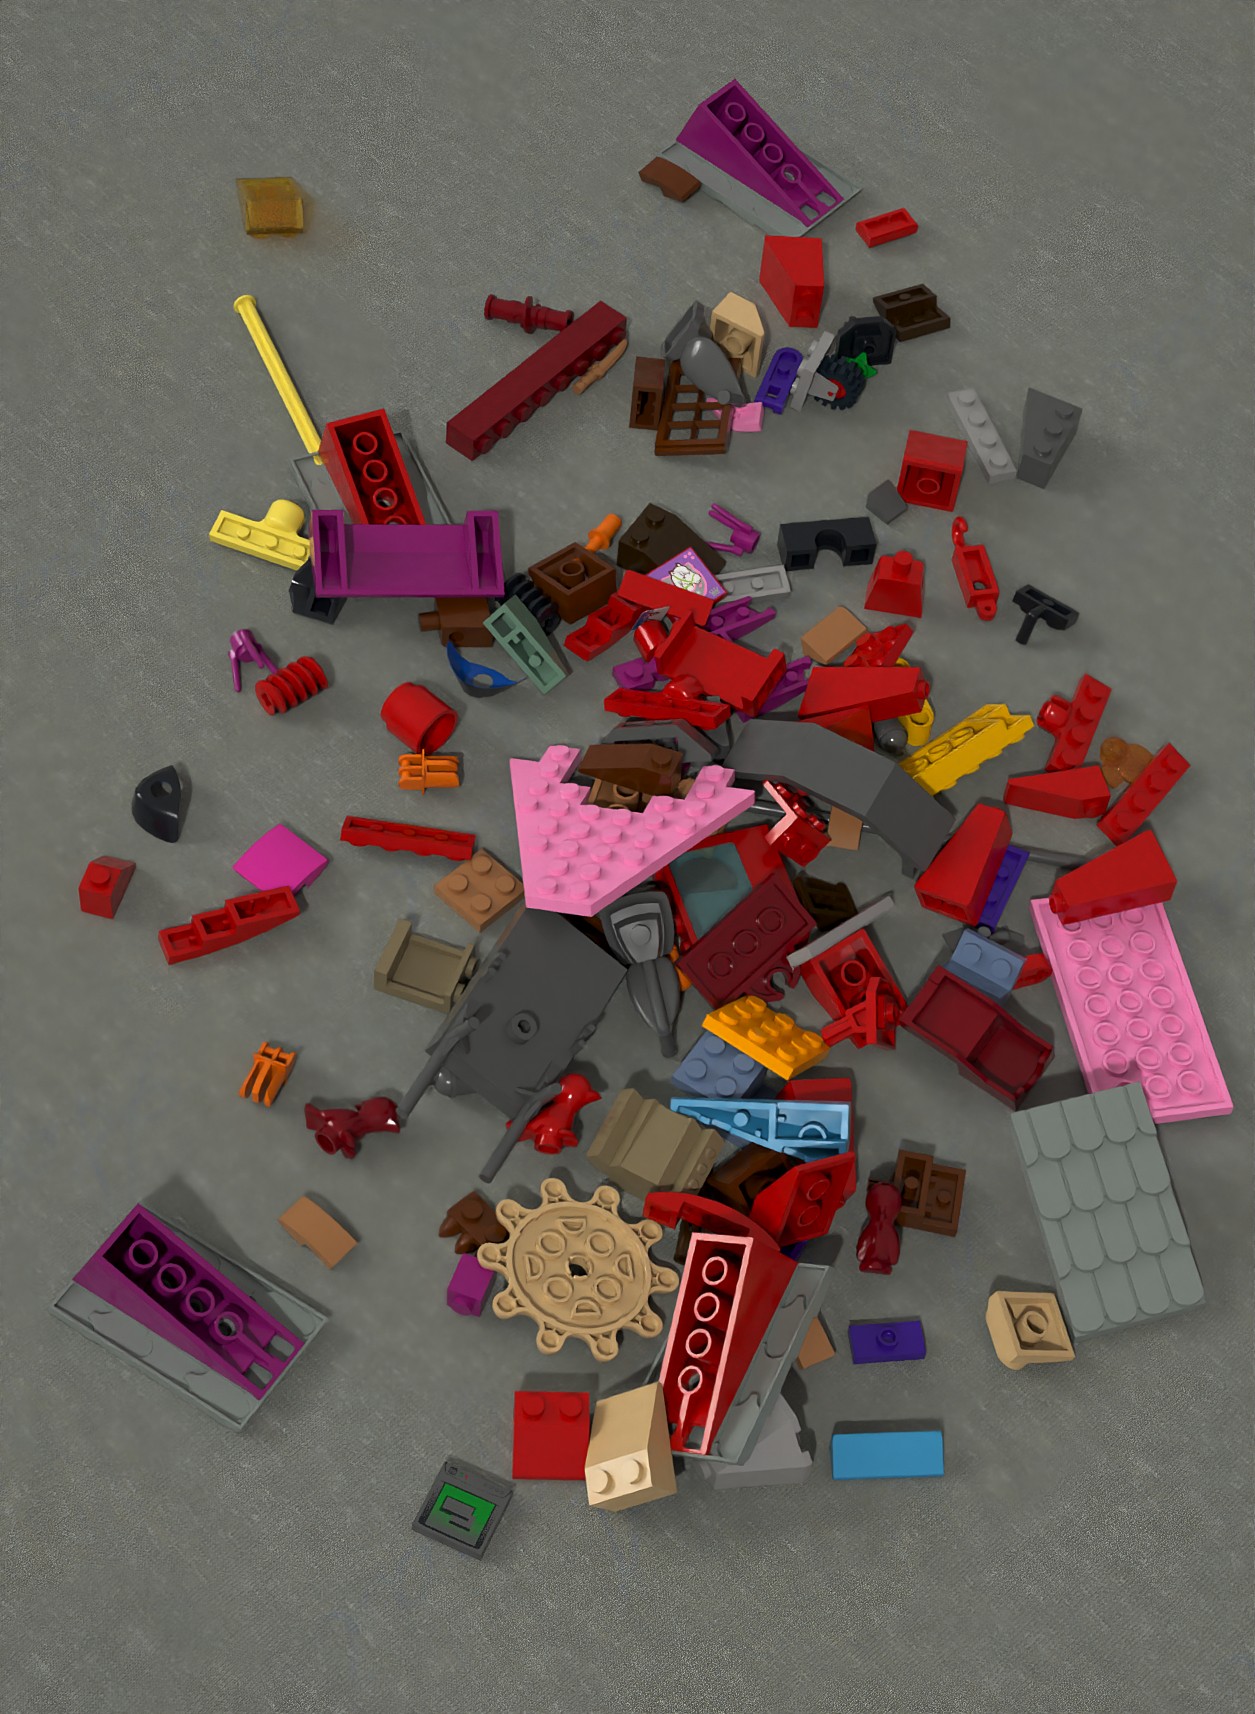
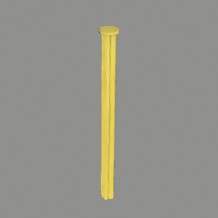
[233,295,322,465]

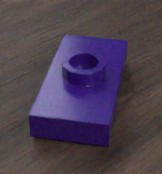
[848,1321,926,1364]

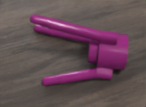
[704,503,761,557]
[228,629,278,692]

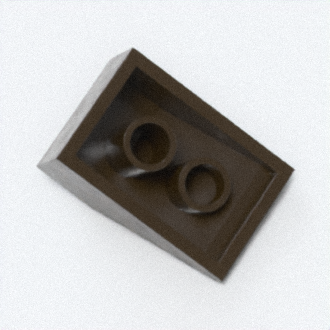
[616,503,726,575]

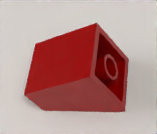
[759,235,824,328]
[897,430,968,512]

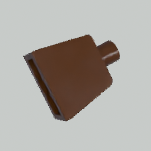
[418,597,493,648]

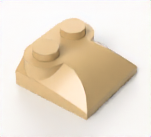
[985,1291,1075,1370]

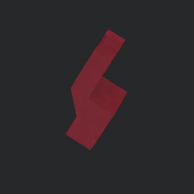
[899,965,1055,1112]

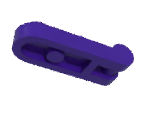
[754,347,803,415]

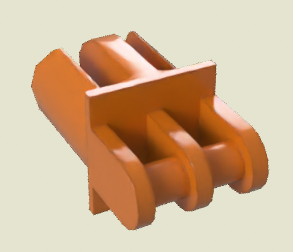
[398,749,459,795]
[238,1041,297,1107]

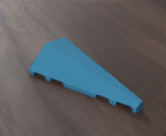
[670,1097,851,1163]

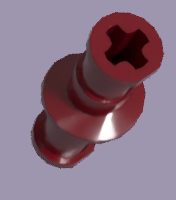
[484,294,574,334]

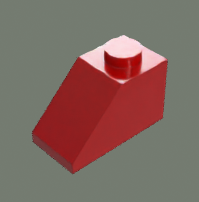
[78,856,136,919]

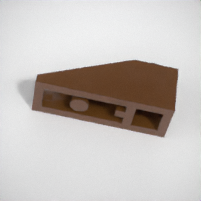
[578,743,683,797]

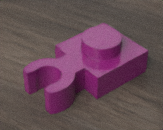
[612,657,669,691]

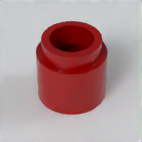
[380,682,458,756]

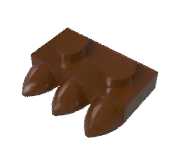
[438,1191,510,1257]

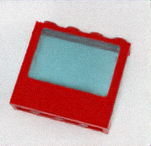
[651,824,810,954]

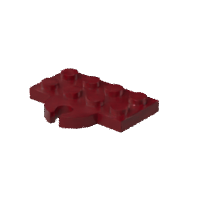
[673,873,817,1011]

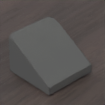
[866,480,908,524]

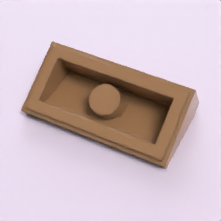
[801,606,867,665]

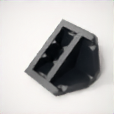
[289,556,347,625]

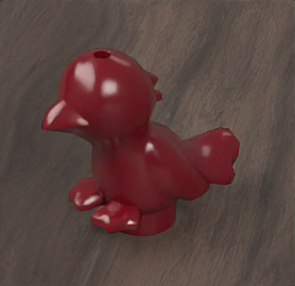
[304,1097,401,1160]
[856,1182,902,1275]

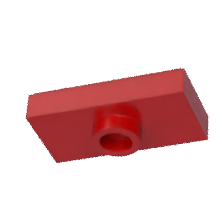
[855,208,918,248]

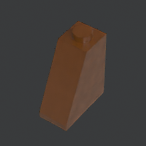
[629,356,665,431]

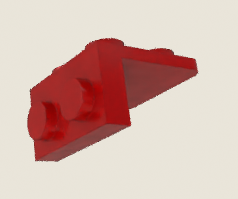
[762,780,831,867]

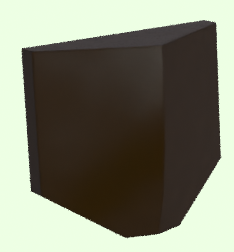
[793,876,858,932]

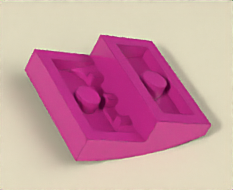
[232,824,329,896]

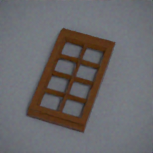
[654,358,741,456]

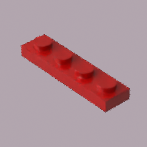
[1096,743,1191,847]
[340,816,476,861]

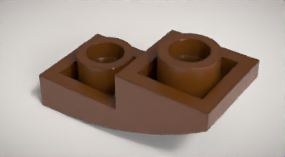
[638,157,701,202]

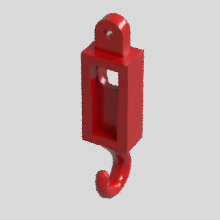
[951,516,1000,621]

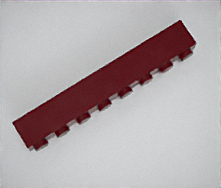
[446,300,627,461]

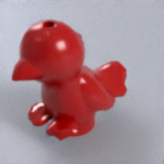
[505,1073,602,1155]

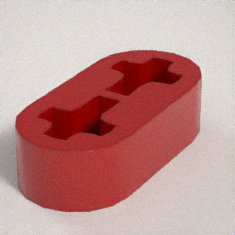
[1013,953,1053,990]

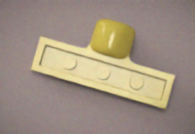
[209,499,310,571]

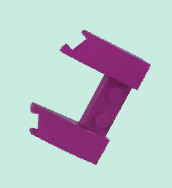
[695,596,811,723]

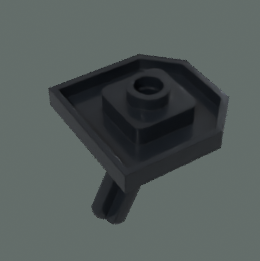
[835,316,896,366]

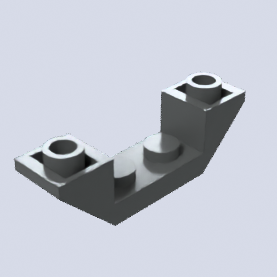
[600,719,719,767]

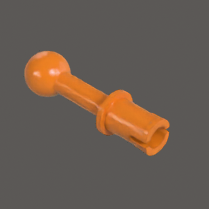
[572,514,622,571]

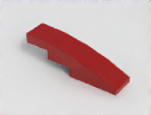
[563,591,653,662]
[158,885,300,965]

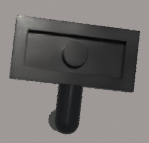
[1012,584,1080,645]

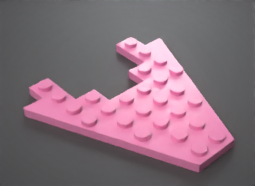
[509,745,755,917]

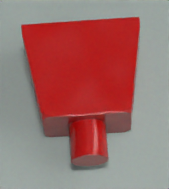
[864,551,925,618]

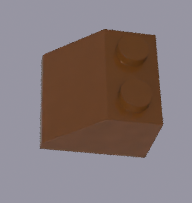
[528,542,617,625]
[706,1142,793,1218]

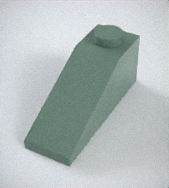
[483,595,568,695]

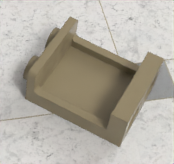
[374,918,479,1014]

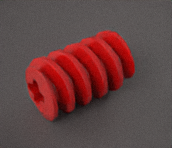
[255,656,328,716]

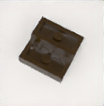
[873,284,950,342]

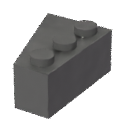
[1017,388,1083,489]

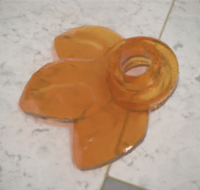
[1100,737,1153,789]

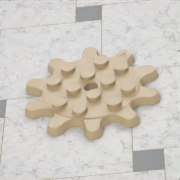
[477,1178,679,1362]

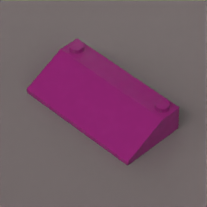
[309,510,505,598]

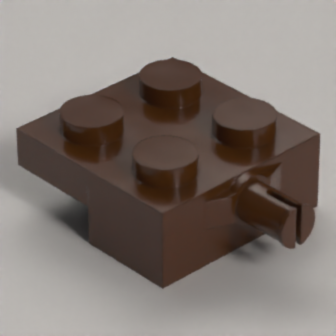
[866,1149,966,1237]

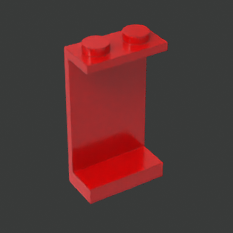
[654,610,787,718]

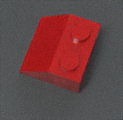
[512,1391,590,1481]

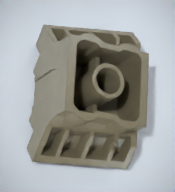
[586,1088,725,1201]

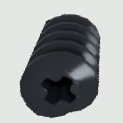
[495,573,560,637]

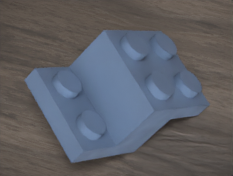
[941,928,1027,1009]
[671,1030,778,1150]

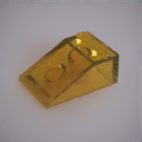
[236,177,303,238]

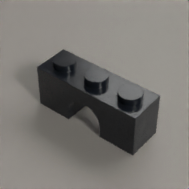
[777,517,876,571]

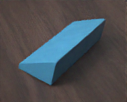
[829,1431,944,1480]

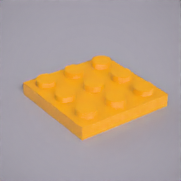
[702,995,831,1081]

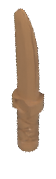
[572,339,627,395]

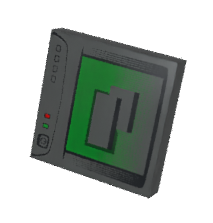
[412,1461,513,1561]

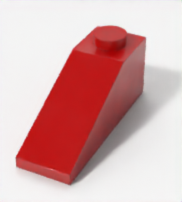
[1003,765,1111,819]

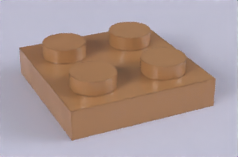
[434,849,525,933]

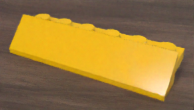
[898,704,1034,798]

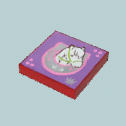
[645,546,727,624]

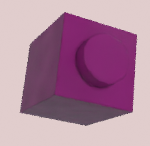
[446,1253,496,1317]

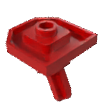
[821,977,898,1051]

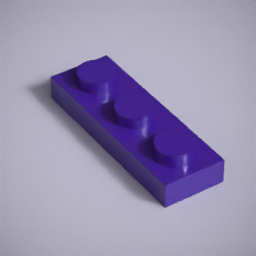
[975,845,1030,934]

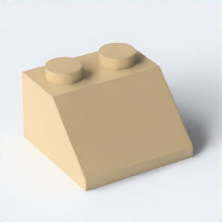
[710,292,765,378]

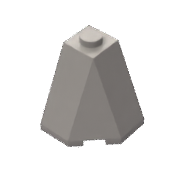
[693,1393,813,1490]

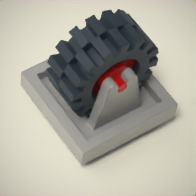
[790,331,865,411]

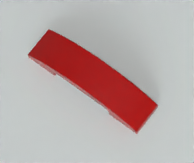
[642,1192,781,1252]

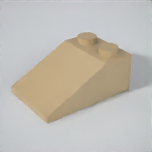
[585,1382,677,1512]

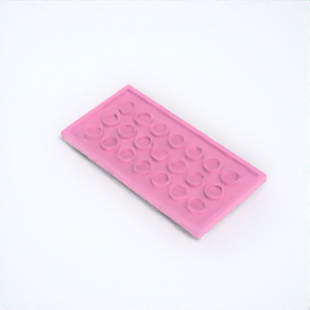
[1028,898,1234,1124]

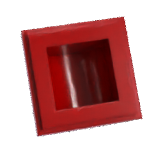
[633,620,668,662]

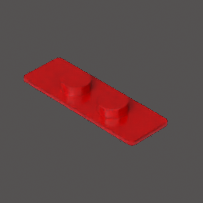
[617,570,714,627]

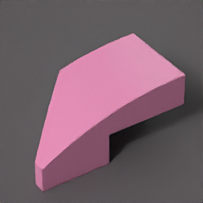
[706,398,764,432]

